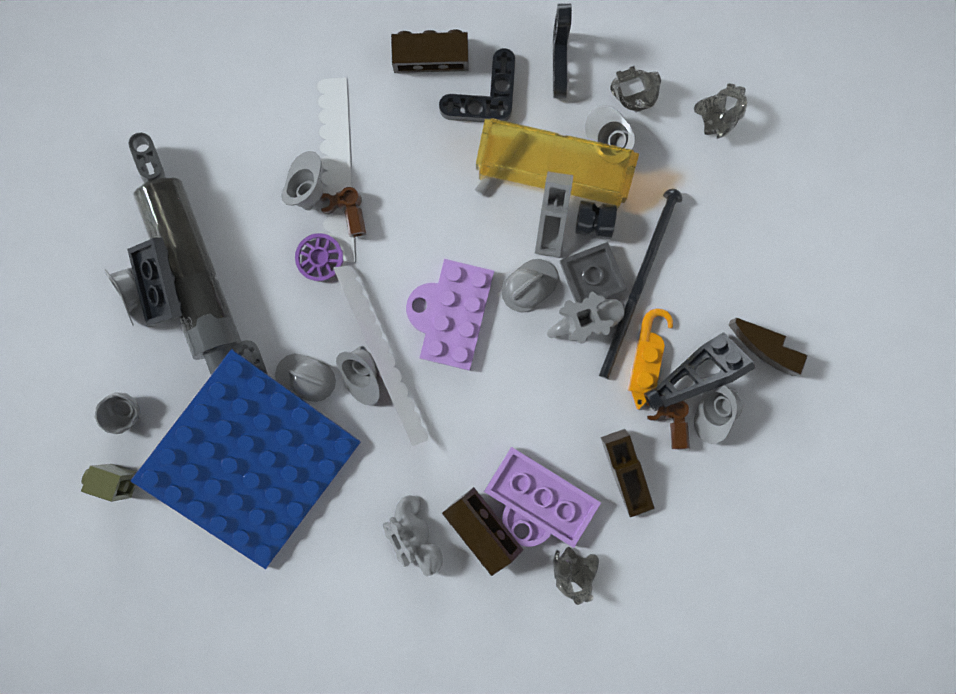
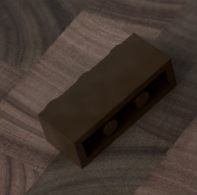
[391,29,469,73]
[442,487,524,576]

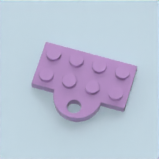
[406,259,494,371]
[484,447,601,548]

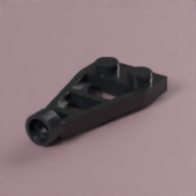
[644,332,755,411]

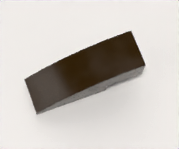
[729,318,808,376]
[600,429,655,518]

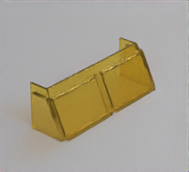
[476,118,639,210]

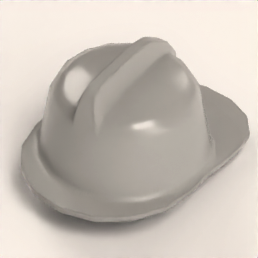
[585,105,635,163]
[281,151,323,211]
[501,259,558,312]
[104,267,141,326]
[336,346,380,405]
[275,354,336,402]
[694,385,742,444]

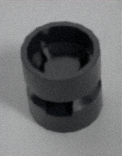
[575,200,617,239]

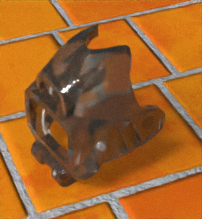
[610,66,661,113]
[694,83,747,139]
[553,547,599,605]

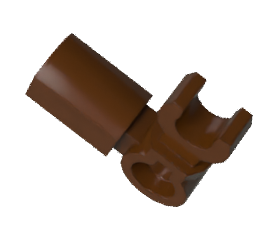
[320,187,366,238]
[646,401,690,449]

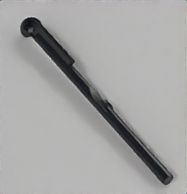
[599,189,682,379]

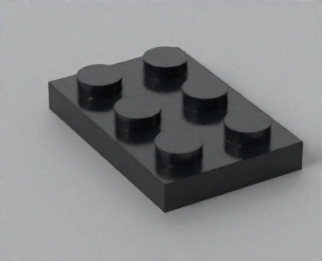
[127,237,182,326]

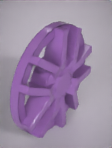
[295,233,344,281]

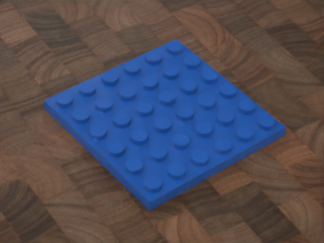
[131,349,361,570]

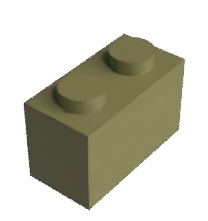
[81,464,136,502]

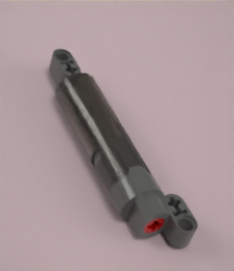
[128,132,268,375]

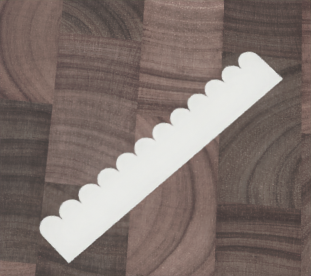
[317,77,355,264]
[333,266,428,447]

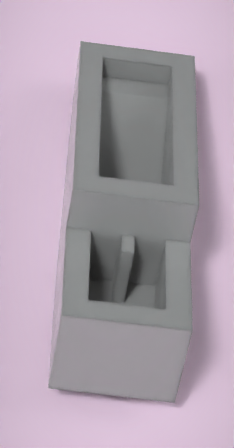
[535,171,574,257]

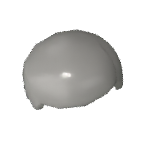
[95,392,140,434]

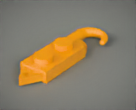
[628,308,673,409]

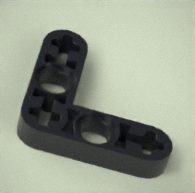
[553,3,572,99]
[439,48,515,123]

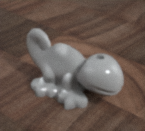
[547,292,625,344]
[383,495,443,576]

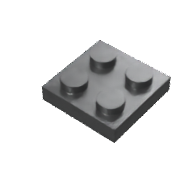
[559,242,627,303]

